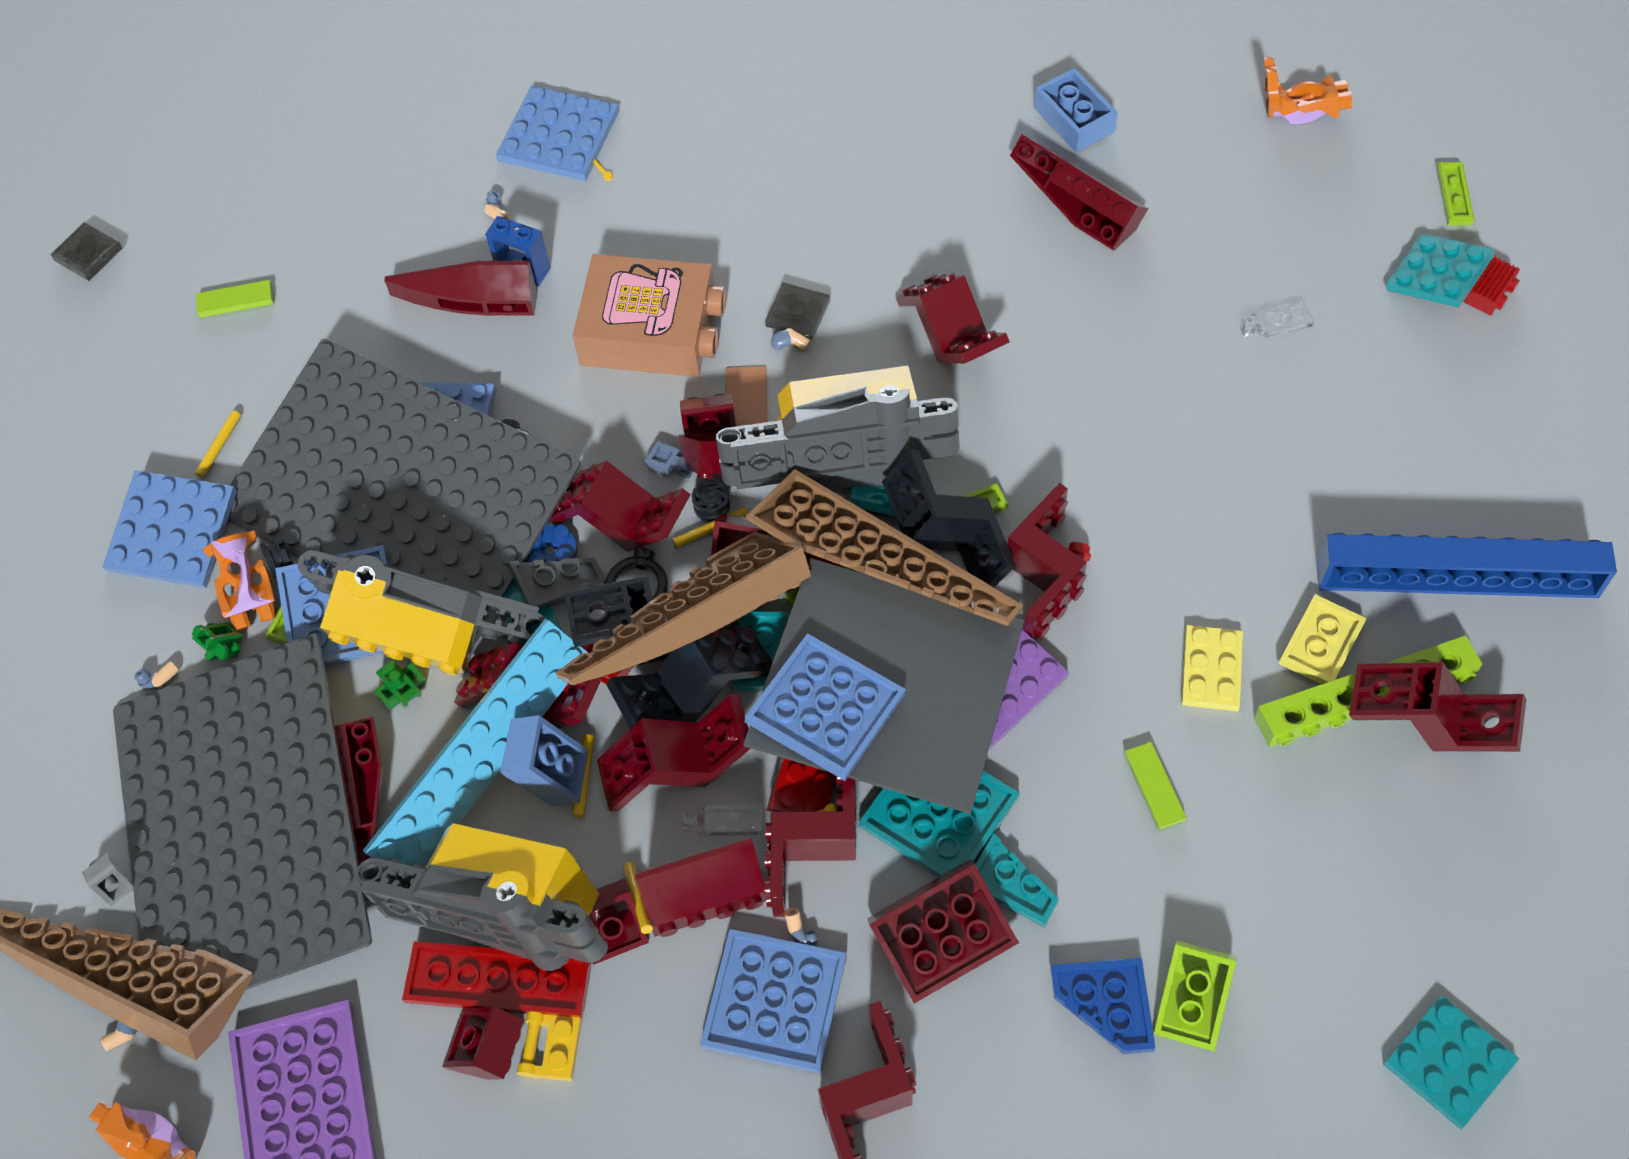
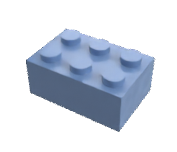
[1034,67,1118,153]
[500,715,589,806]

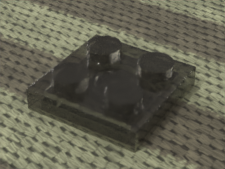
[50,222,122,281]
[765,282,830,340]

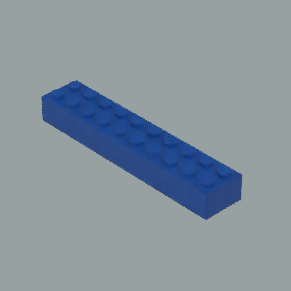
[1317,533,1617,598]

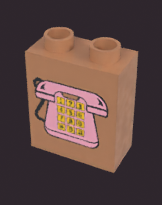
[573,254,726,377]

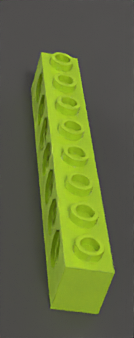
[1254,635,1483,747]

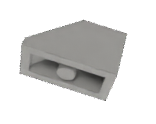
[82,854,133,906]

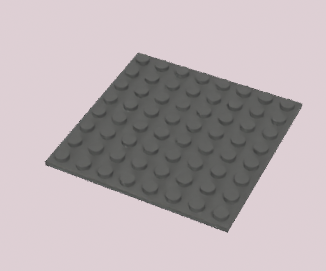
[743,558,1025,814]

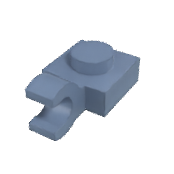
[645,441,693,479]

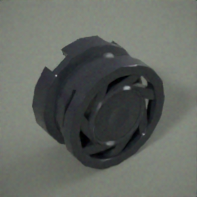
[692,480,730,522]
[260,536,294,579]

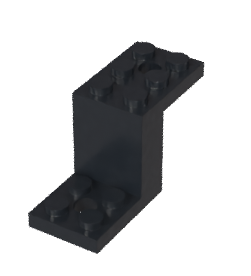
[882,449,1016,588]
[564,576,671,665]
[606,626,772,729]

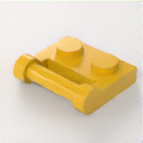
[517,1011,582,1081]

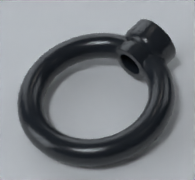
[604,547,668,599]

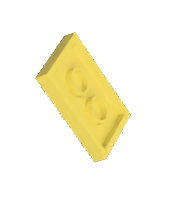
[1279,594,1367,685]
[1181,625,1243,711]

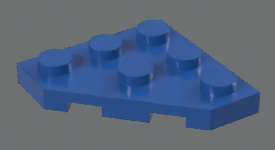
[1050,958,1156,1054]

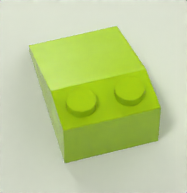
[1154,940,1237,1052]

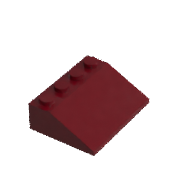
[635,838,766,937]
[867,859,1019,1004]

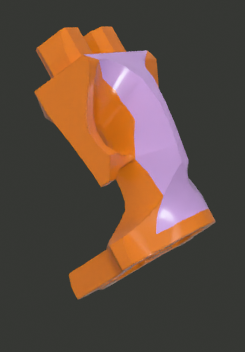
[1263,57,1352,124]
[203,530,278,631]
[89,1101,196,1159]

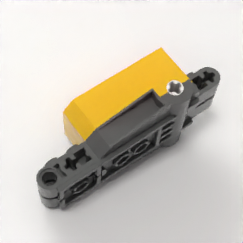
[716,366,960,490]
[297,550,545,676]
[356,823,608,971]

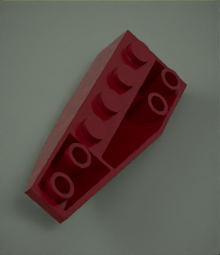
[1010,134,1149,251]
[384,260,537,316]
[335,717,383,865]

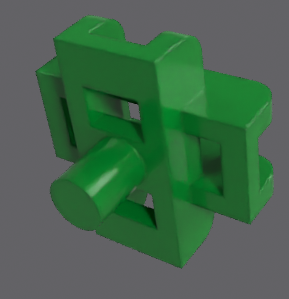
[191,622,243,661]
[374,660,426,710]

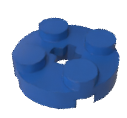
[525,525,578,563]

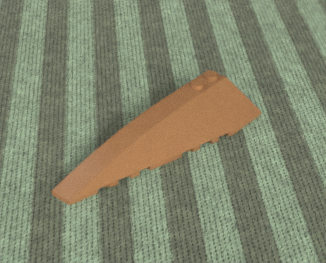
[746,469,1024,626]
[556,531,811,685]
[0,909,253,1060]

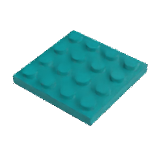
[858,771,1020,877]

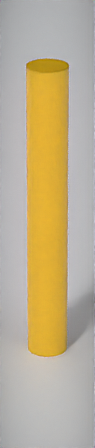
[194,411,241,478]
[672,507,749,548]
[573,734,594,818]
[623,862,653,934]

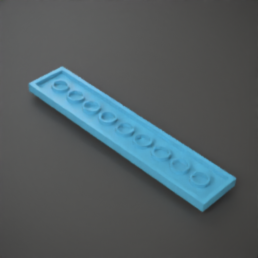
[363,619,588,867]

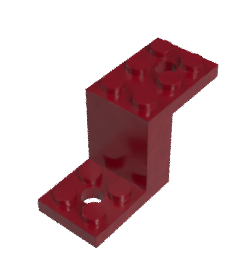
[895,273,1010,364]
[549,460,691,552]
[1007,483,1087,641]
[453,641,603,729]
[1349,662,1527,752]
[597,694,751,811]
[765,777,856,917]
[818,1001,916,1159]

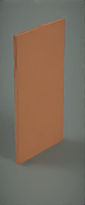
[726,366,767,426]

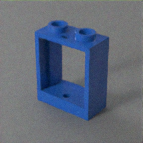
[485,215,551,286]

